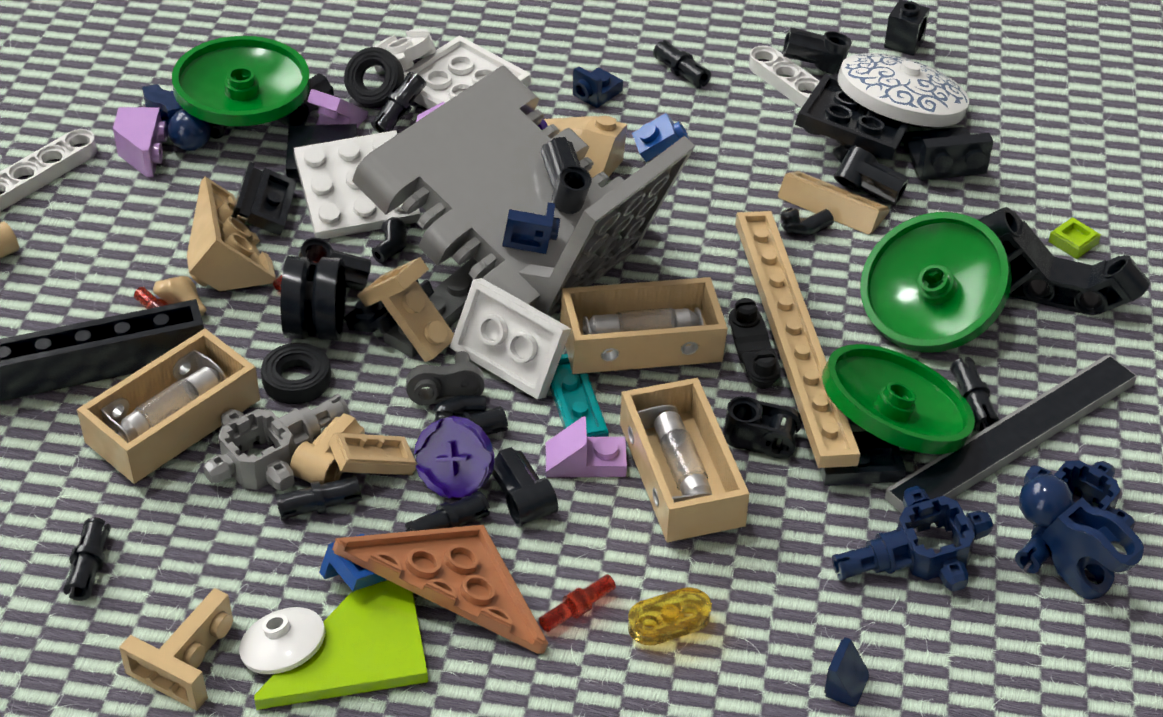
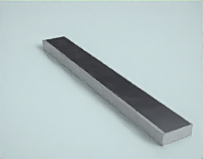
[885,354,1137,513]

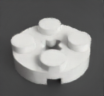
[373,29,436,72]

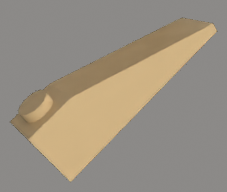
[544,116,627,178]
[187,176,276,291]

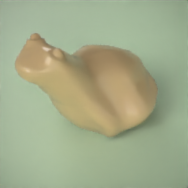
[153,276,207,316]

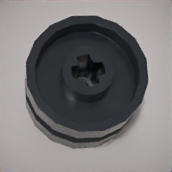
[280,256,346,340]

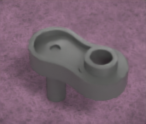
[406,351,485,405]

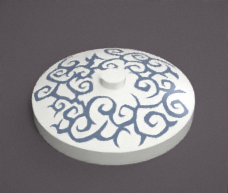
[837,53,969,127]

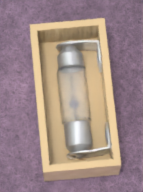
[560,277,728,374]
[77,328,260,484]
[620,377,749,542]

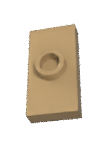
[329,433,417,475]

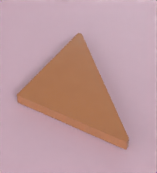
[333,525,548,654]

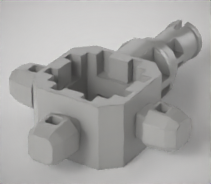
[203,394,350,491]

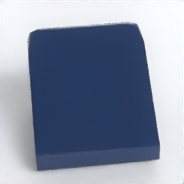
[824,637,869,707]

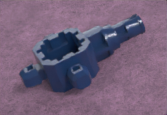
[1015,460,1136,574]
[832,486,993,592]

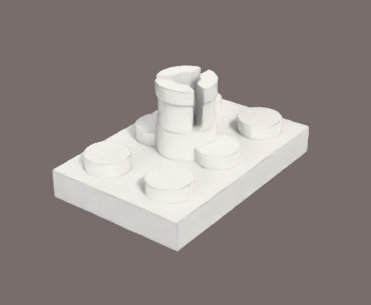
[449,278,571,400]

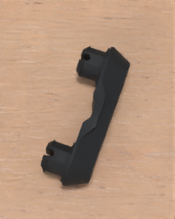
[729,298,781,389]

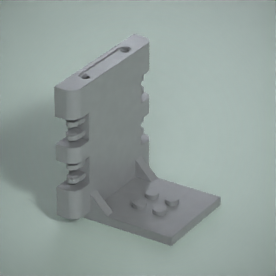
[352,66,695,317]

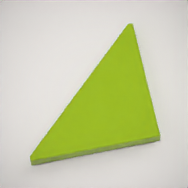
[254,580,428,710]

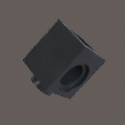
[884,0,930,56]

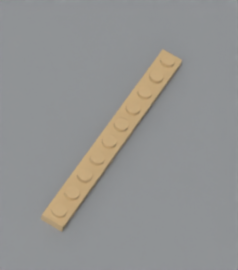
[735,211,860,468]

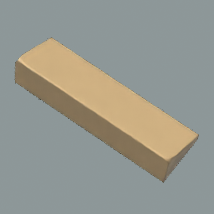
[778,171,890,234]

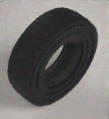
[344,47,404,108]
[261,343,331,404]

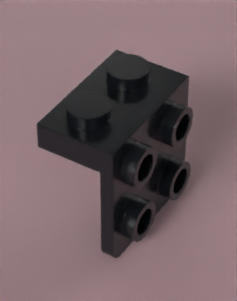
[903,127,994,180]

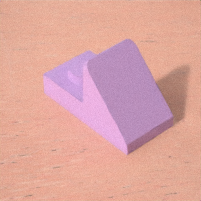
[307,89,368,128]
[546,417,627,478]

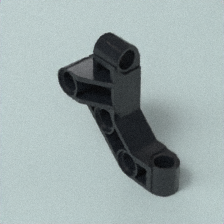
[978,207,1150,315]

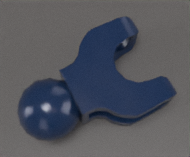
[142,84,211,151]
[1019,474,1144,600]

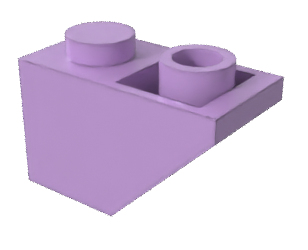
[113,107,168,177]

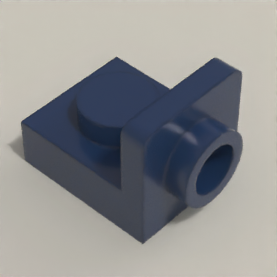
[573,66,623,108]
[502,202,560,254]

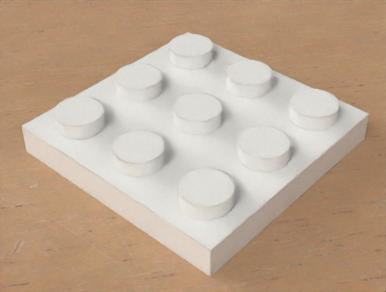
[404,35,531,109]
[294,130,421,239]

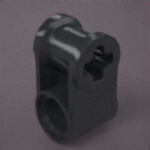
[723,396,803,459]

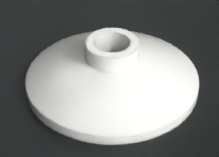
[239,607,326,674]

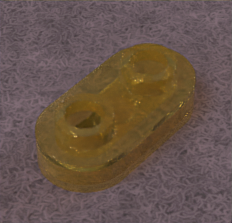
[628,587,712,645]

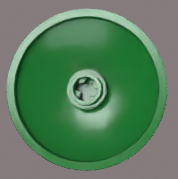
[172,36,310,126]
[860,212,1012,353]
[822,344,975,454]

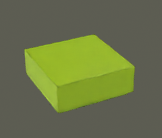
[1048,217,1101,259]

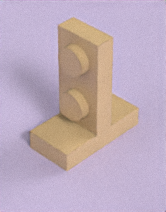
[357,257,454,362]
[119,588,233,711]

